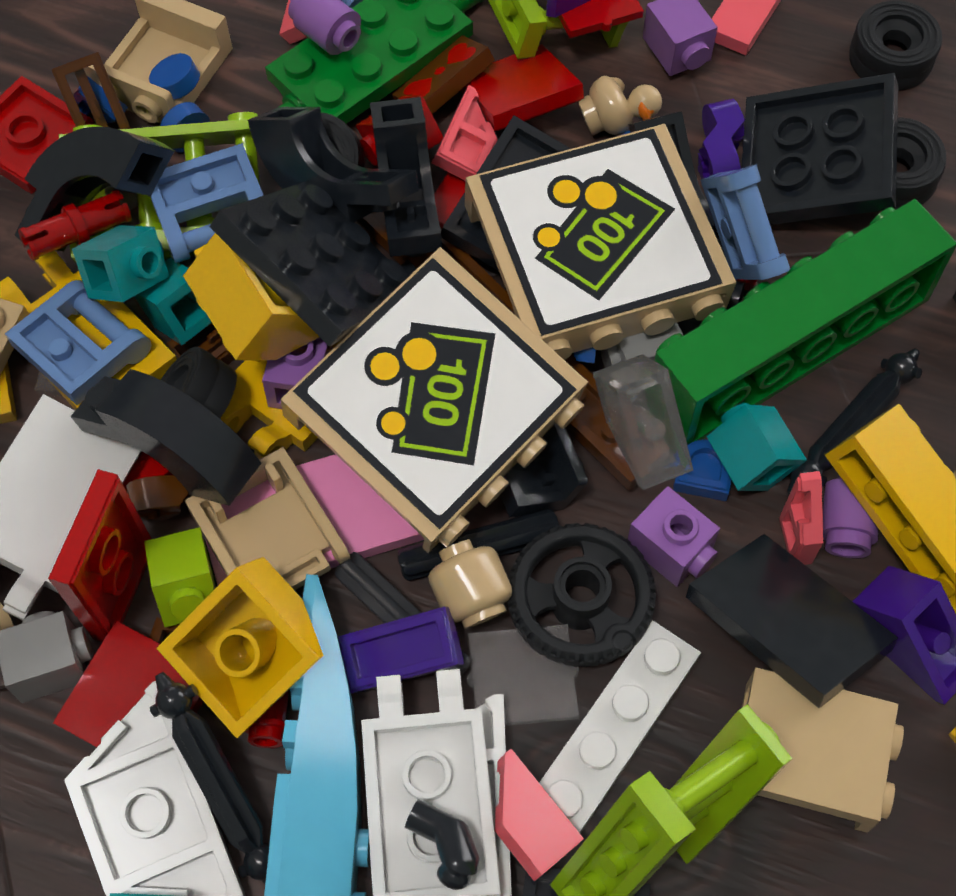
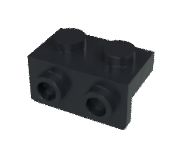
[500,423,588,518]

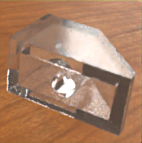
[593,354,693,490]

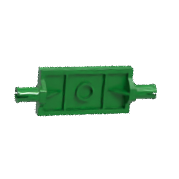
[265,0,484,124]

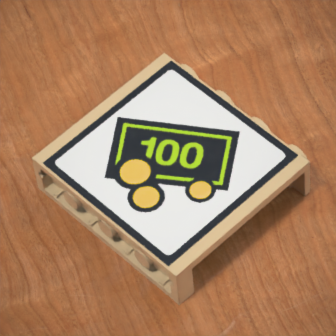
[465,124,736,360]
[280,247,588,553]

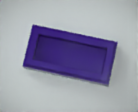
[338,606,464,693]

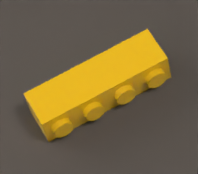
[825,404,956,613]

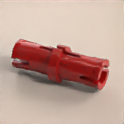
[18,189,132,261]

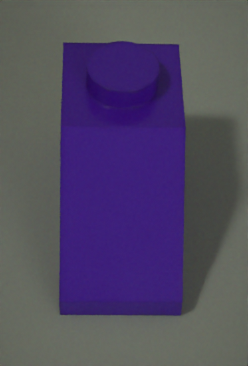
[852,566,956,705]

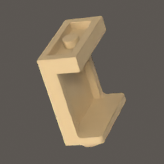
[84,0,233,123]
[742,667,904,833]

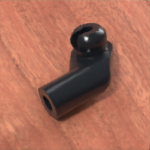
[405,799,480,890]

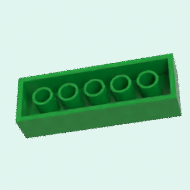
[645,199,956,450]

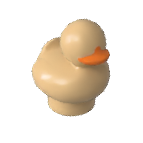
[578,76,662,136]

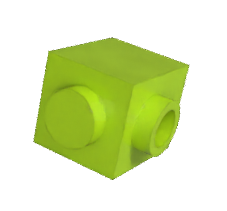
[144,527,216,627]

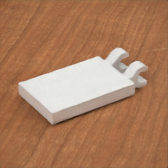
[0,394,142,620]
[361,669,501,896]

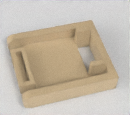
[184,447,351,591]

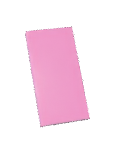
[205,454,424,585]

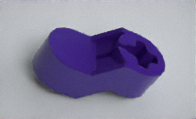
[698,99,745,179]

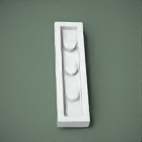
[539,620,701,834]

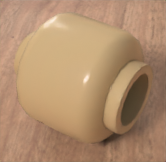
[428,539,512,629]

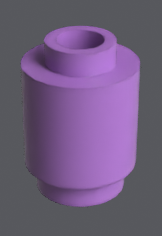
[288,0,361,55]
[823,474,879,558]

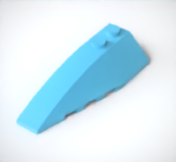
[264,574,370,896]

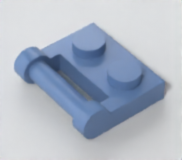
[150,143,264,264]
[700,164,790,280]
[5,280,151,405]

